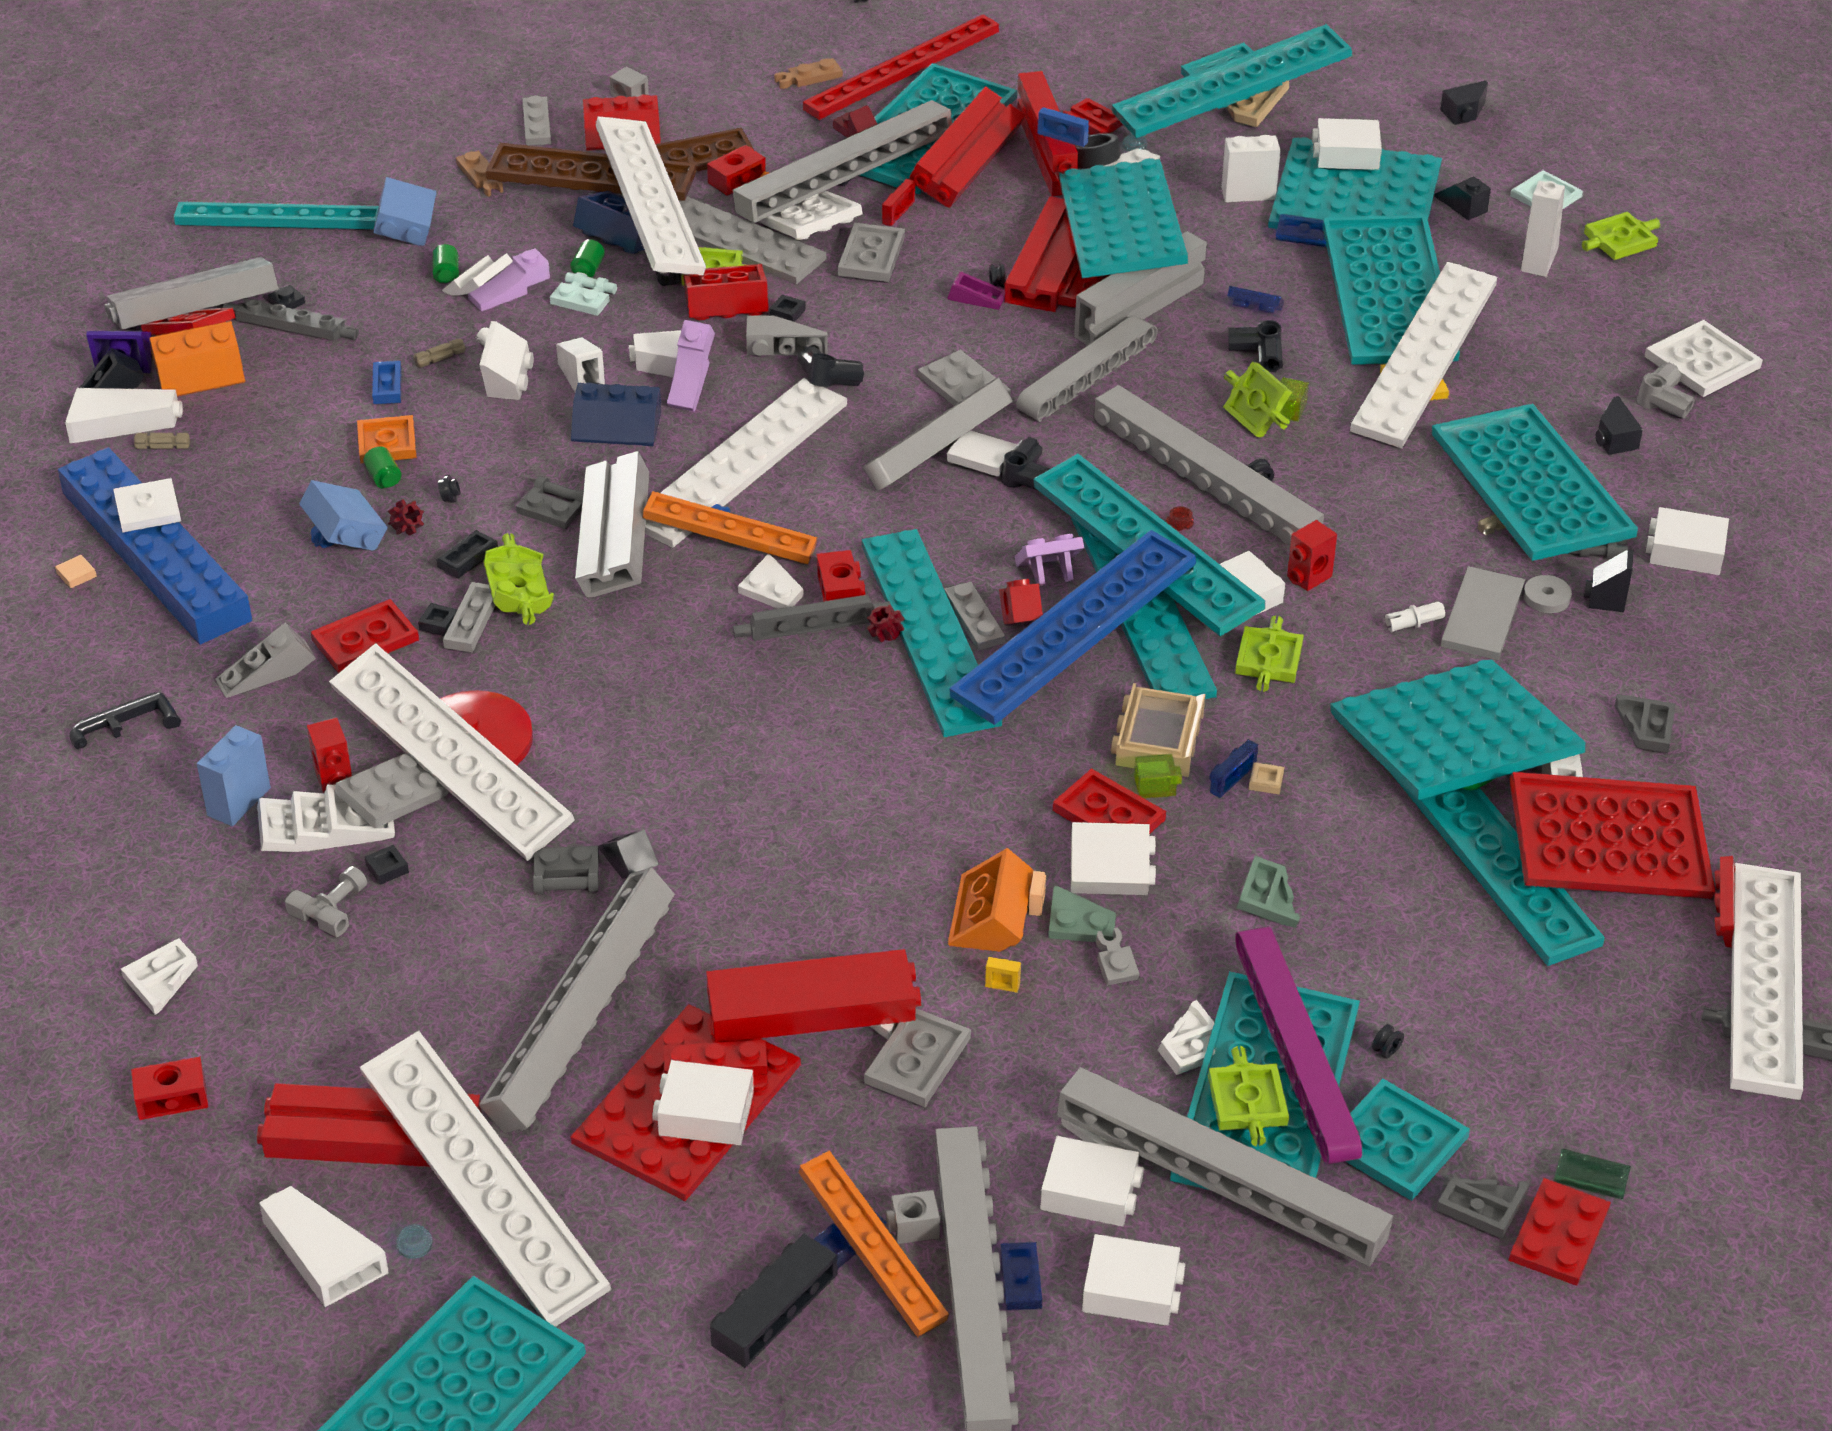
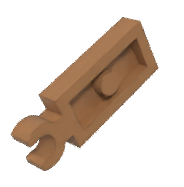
[774,58,843,89]
[456,150,503,197]

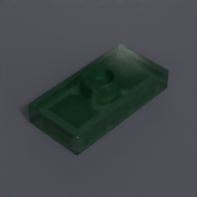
[1554,1148,1631,1200]

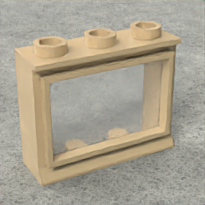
[1111,683,1206,777]

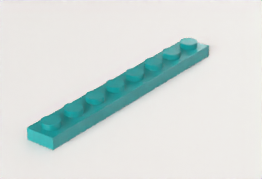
[174,202,378,229]

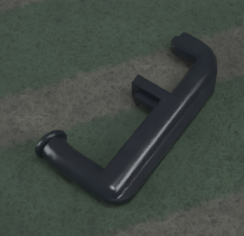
[69,692,181,749]

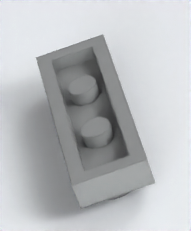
[522,96,551,145]
[443,582,496,653]
[944,582,1005,650]

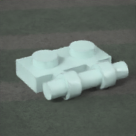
[550,272,617,316]

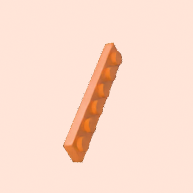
[643,491,817,565]
[799,1150,949,1337]

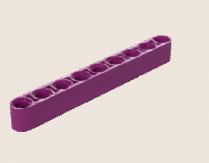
[1235,926,1362,1165]

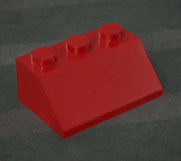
[583,94,661,151]
[683,264,769,320]

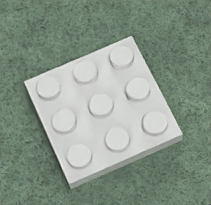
[758,190,862,240]
[1645,320,1763,397]

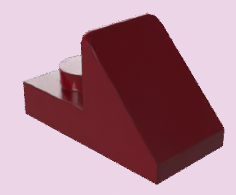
[833,105,878,138]

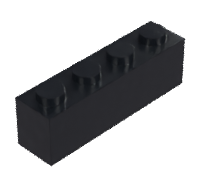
[710,1233,838,1368]

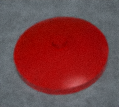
[439,690,533,765]

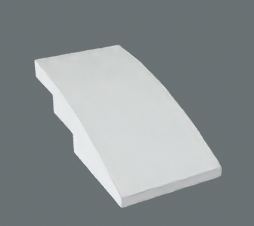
[257,785,395,852]

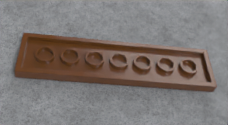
[486,142,697,201]

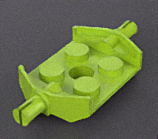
[484,533,554,625]

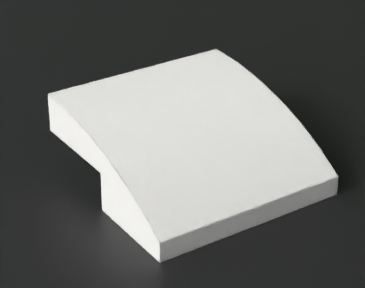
[442,253,513,295]
[947,431,1017,477]

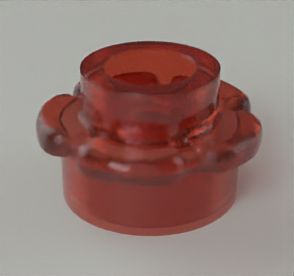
[1166,506,1194,531]

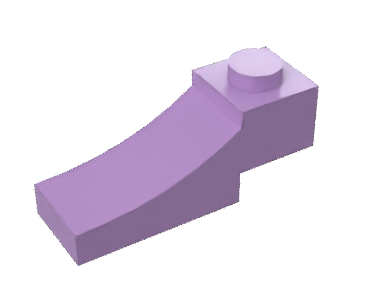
[468,248,550,312]
[667,320,715,411]

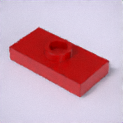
[882,179,915,226]

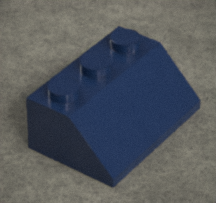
[573,191,645,254]
[571,382,661,446]

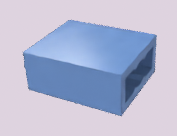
[373,177,436,245]
[299,480,388,550]
[197,725,271,827]

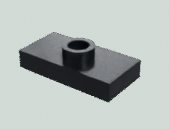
[436,530,498,579]

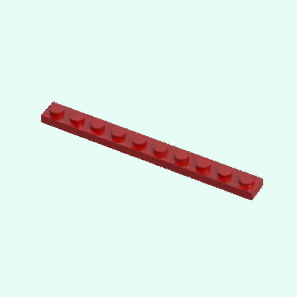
[803,14,999,120]

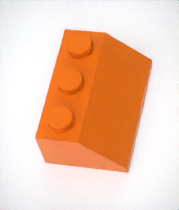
[150,321,245,397]
[948,848,1034,952]

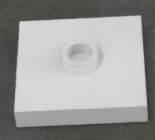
[113,478,181,532]

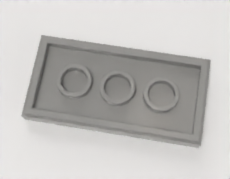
[1440,566,1525,660]

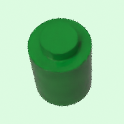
[570,240,605,278]
[432,244,459,283]
[363,446,402,489]

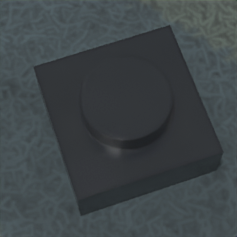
[268,285,306,309]
[769,294,806,322]
[418,603,458,636]
[365,844,409,885]

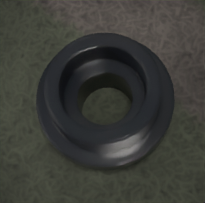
[438,474,461,503]

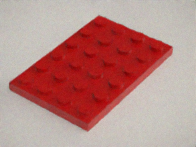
[1509,772,1715,899]
[570,1004,801,1201]

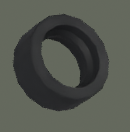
[1075,134,1121,168]

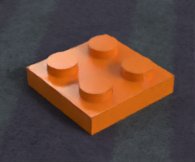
[357,415,417,464]

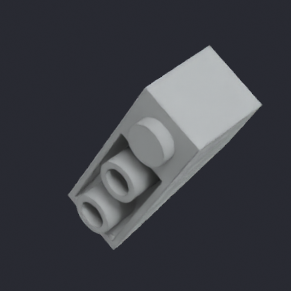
[746,316,828,356]
[215,622,316,698]

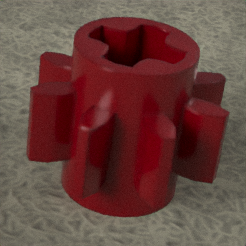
[388,499,424,536]
[867,604,904,643]

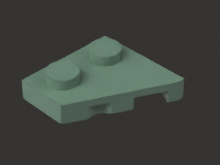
[1237,856,1300,928]
[1048,886,1116,942]

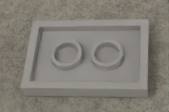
[838,223,905,282]
[918,350,1011,406]
[335,753,449,828]
[864,1008,971,1107]

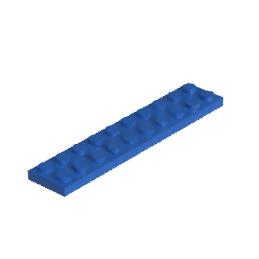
[949,530,1196,725]

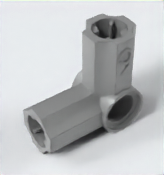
[1636,362,1695,419]

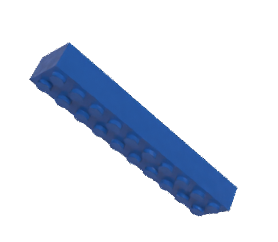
[58,447,252,645]

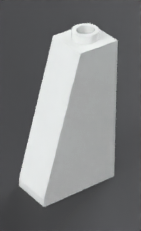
[1521,180,1565,277]
[65,388,183,443]
[259,1186,388,1307]

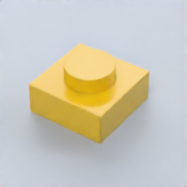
[985,957,1021,993]

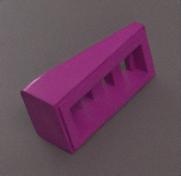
[947,272,1005,310]

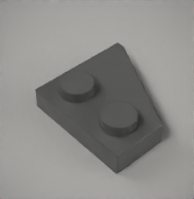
[1615,694,1676,753]
[1436,1178,1530,1239]

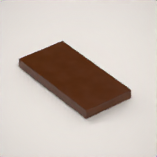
[655,128,754,172]

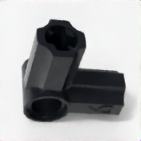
[1228,320,1283,372]
[797,346,864,387]
[1001,437,1051,490]

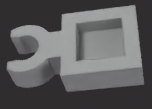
[1096,927,1140,986]

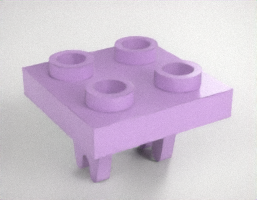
[1015,534,1084,586]

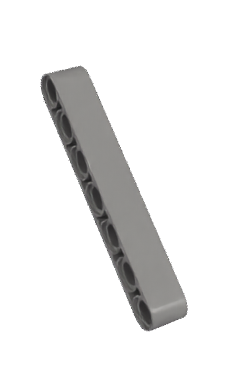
[1016,315,1158,422]
[863,377,1013,491]

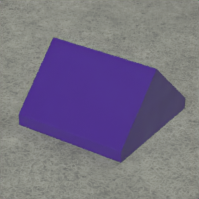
[86,331,151,373]

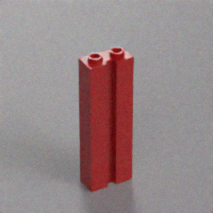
[1017,71,1078,197]
[908,86,1026,208]
[1005,196,1078,312]
[706,949,921,1042]
[257,1083,483,1167]

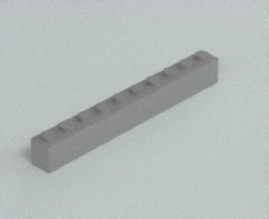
[733,100,952,223]
[1094,385,1324,544]
[479,867,675,1133]
[1057,1067,1393,1267]
[935,1126,1018,1431]

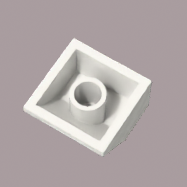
[480,321,534,400]

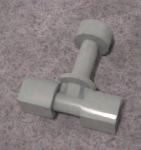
[285,866,367,937]

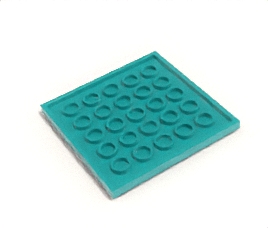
[1268,137,1442,236]
[1330,659,1586,800]

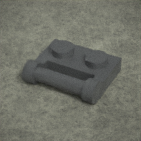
[516,476,584,529]
[533,845,599,895]

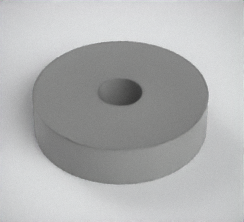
[1523,575,1572,613]

